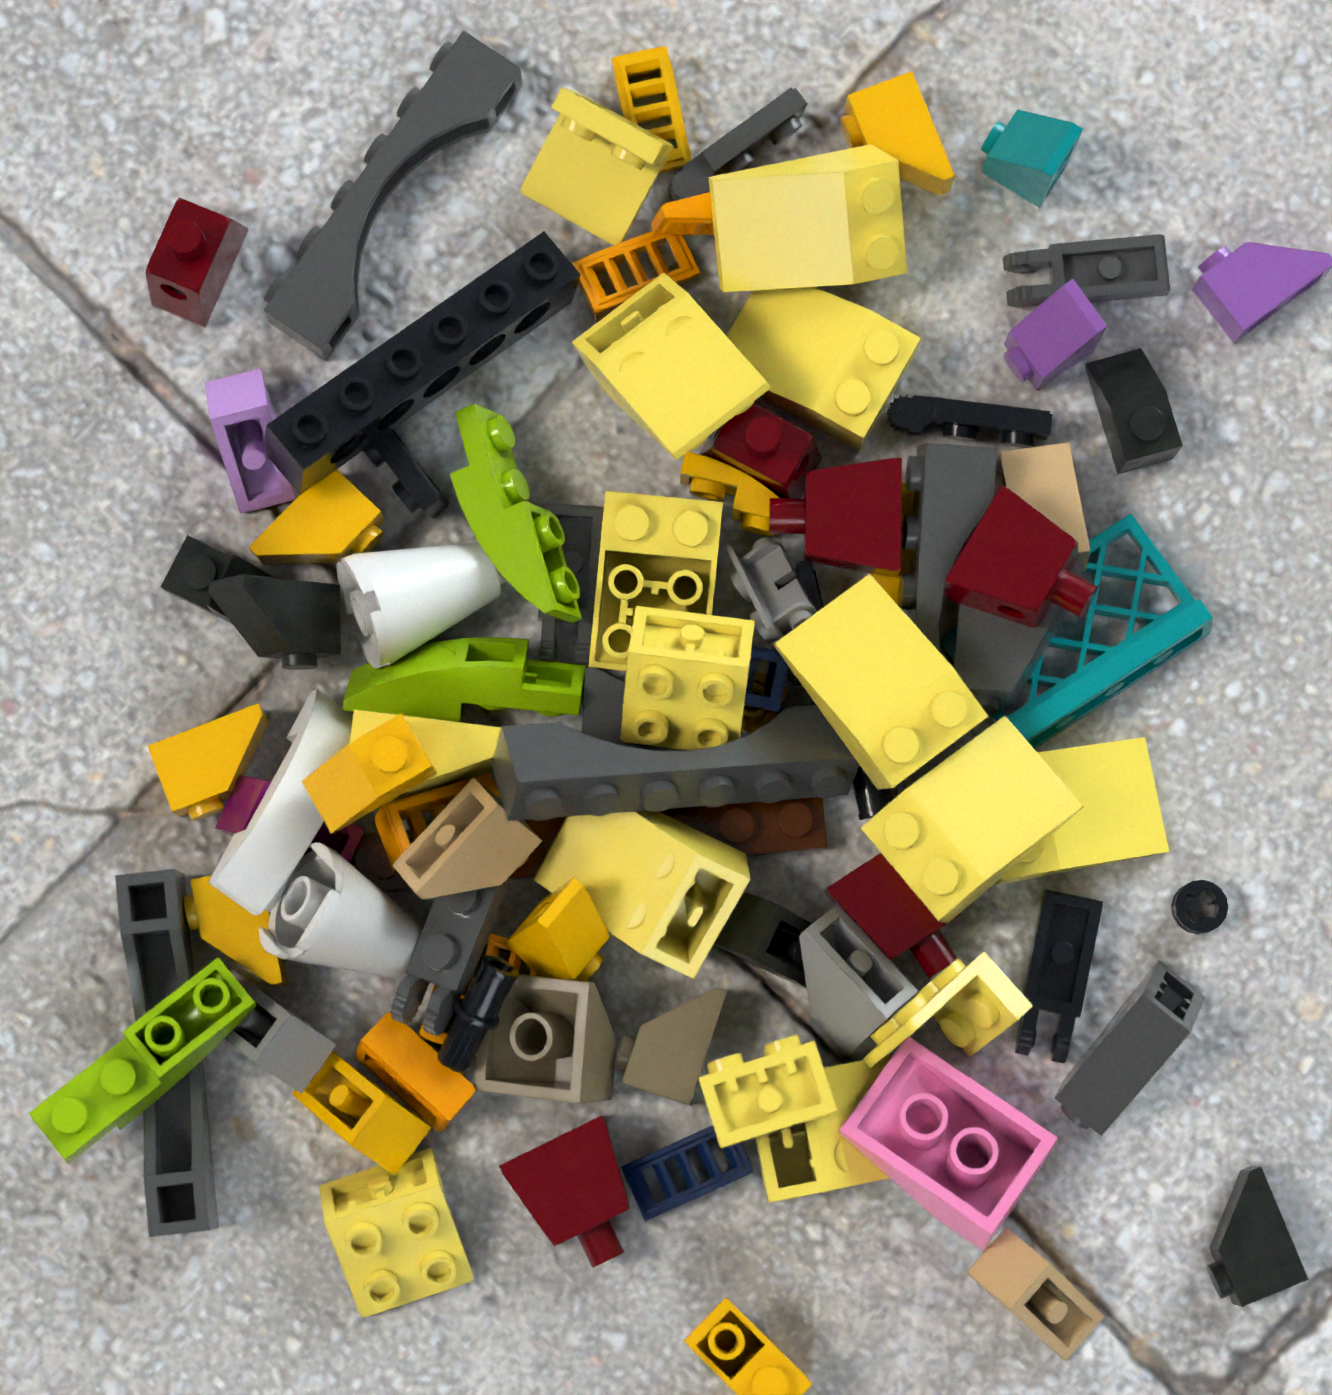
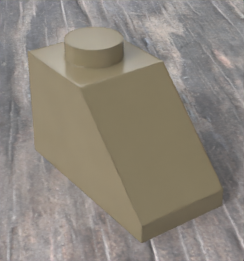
[614,987,727,1106]

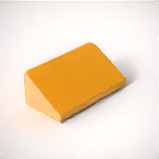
[355,1012,476,1133]

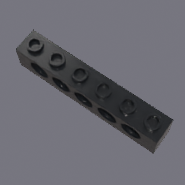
[263,231,581,495]

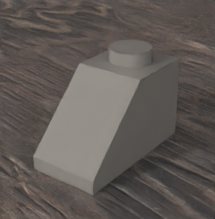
[799,903,918,1054]
[224,969,336,1094]

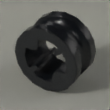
[1171,880,1228,934]

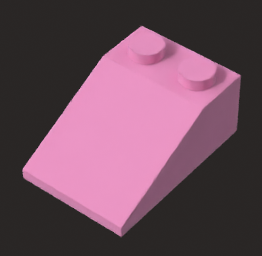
[839,1037,1058,1251]

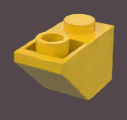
[683,1297,813,1395]

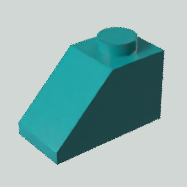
[980,109,1083,208]

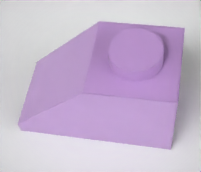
[205,368,296,514]

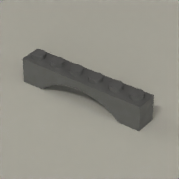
[264,30,523,362]
[895,443,997,797]
[491,705,859,821]
[115,869,219,1237]

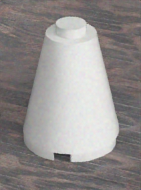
[337,542,507,669]
[259,842,423,979]

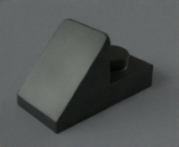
[161,535,275,624]

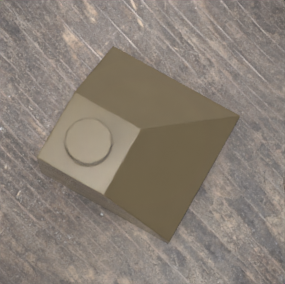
[474,974,617,1104]

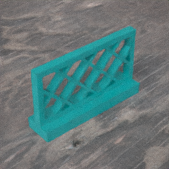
[940,513,1213,749]

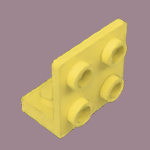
[520,87,674,246]
[620,606,755,751]
[863,952,1033,1068]
[698,1035,837,1149]
[319,1148,474,1317]

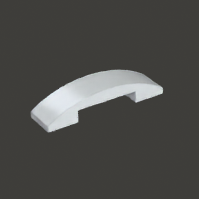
[208,689,353,916]

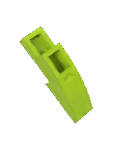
[450,403,582,623]
[343,637,586,722]
[28,957,256,1164]

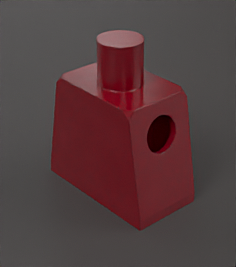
[145,197,249,328]
[700,403,822,499]
[769,458,902,577]
[945,485,1098,628]
[824,853,961,978]
[499,1115,631,1268]

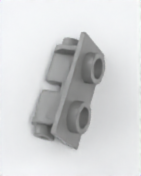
[726,537,816,644]

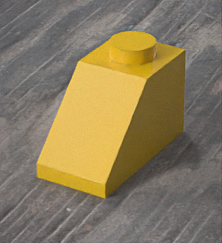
[839,71,955,196]
[248,469,386,565]
[148,703,269,821]
[301,713,437,834]
[184,875,289,987]
[504,877,610,981]
[292,1051,431,1175]

